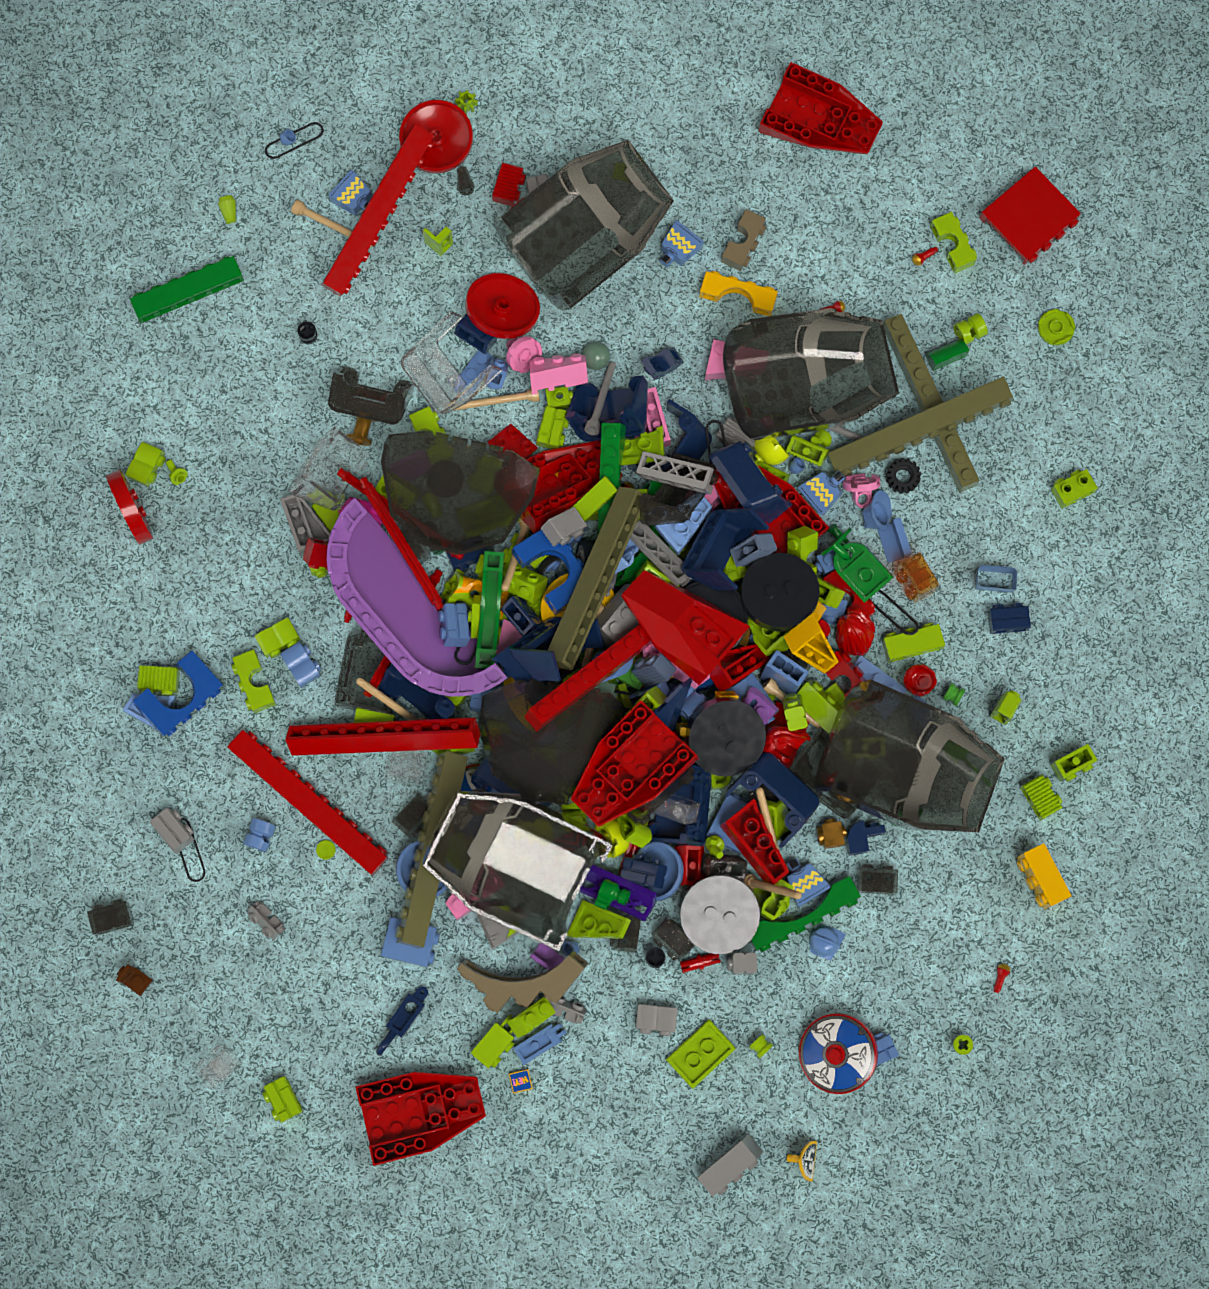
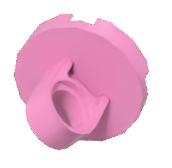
[506,336,542,373]
[842,473,881,508]

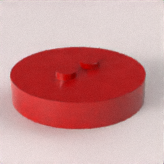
[106,469,154,545]

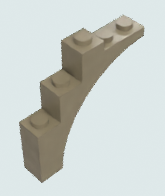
[457,951,589,1013]

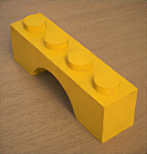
[699,271,778,317]

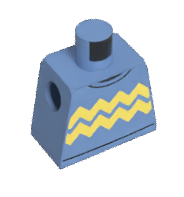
[328,170,372,215]
[659,220,704,267]
[798,470,846,515]
[785,858,831,908]

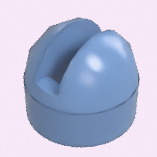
[280,129,296,146]
[789,457,806,474]
[562,940,580,956]

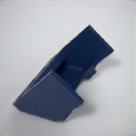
[627,399,712,494]
[709,441,793,524]
[681,508,769,590]
[509,616,605,681]
[724,752,820,848]

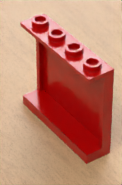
[979,166,1081,265]

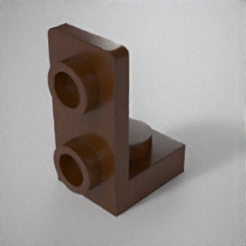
[116,964,153,996]

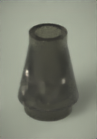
[457,166,475,196]

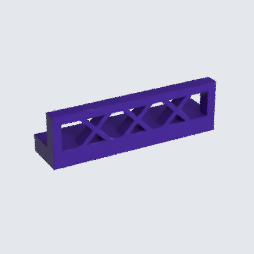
[575,862,657,921]

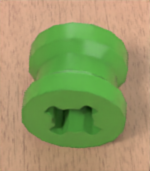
[943,682,965,706]

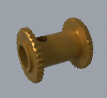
[346,410,378,446]

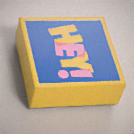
[509,1069,533,1094]

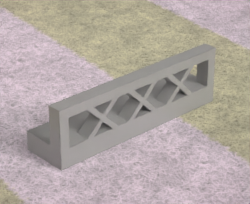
[636,451,714,495]
[630,520,690,587]

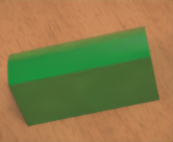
[925,339,970,371]

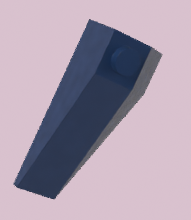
[654,678,693,731]

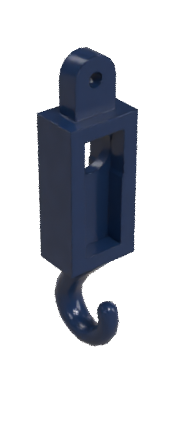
[376,987,428,1056]

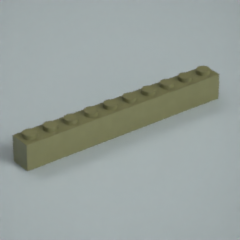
[882,314,980,493]
[828,376,1014,477]
[548,487,647,670]
[395,751,468,949]

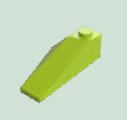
[737,585,790,656]

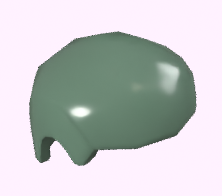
[582,341,611,370]

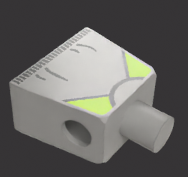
[477,906,526,950]

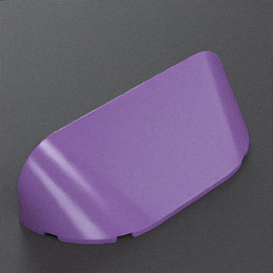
[327,498,508,696]

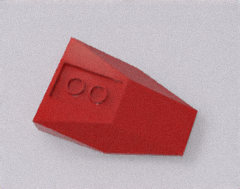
[759,62,883,155]
[495,440,601,534]
[711,465,829,554]
[621,570,750,685]
[571,700,699,827]
[355,1072,486,1166]

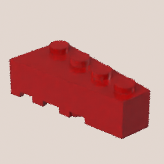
[720,799,789,884]

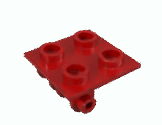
[487,424,538,466]

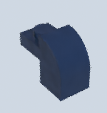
[641,347,684,380]
[846,820,886,856]

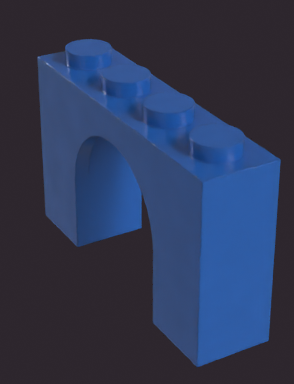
[512,530,584,615]
[131,651,223,737]

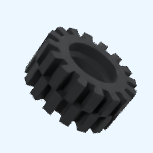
[886,458,921,494]

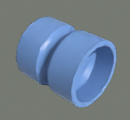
[243,818,276,852]

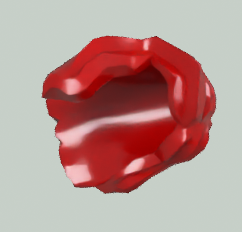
[835,608,876,656]
[763,725,811,763]

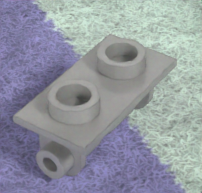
[247,901,285,941]
[548,996,587,1024]

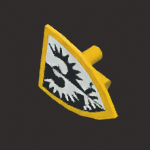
[787,1141,817,1182]

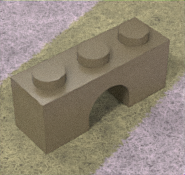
[721,209,767,271]

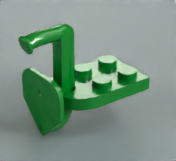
[821,524,894,603]

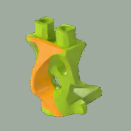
[440,569,517,621]

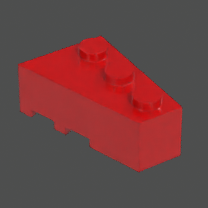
[710,644,771,691]

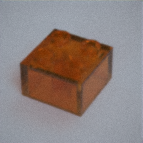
[895,552,940,603]

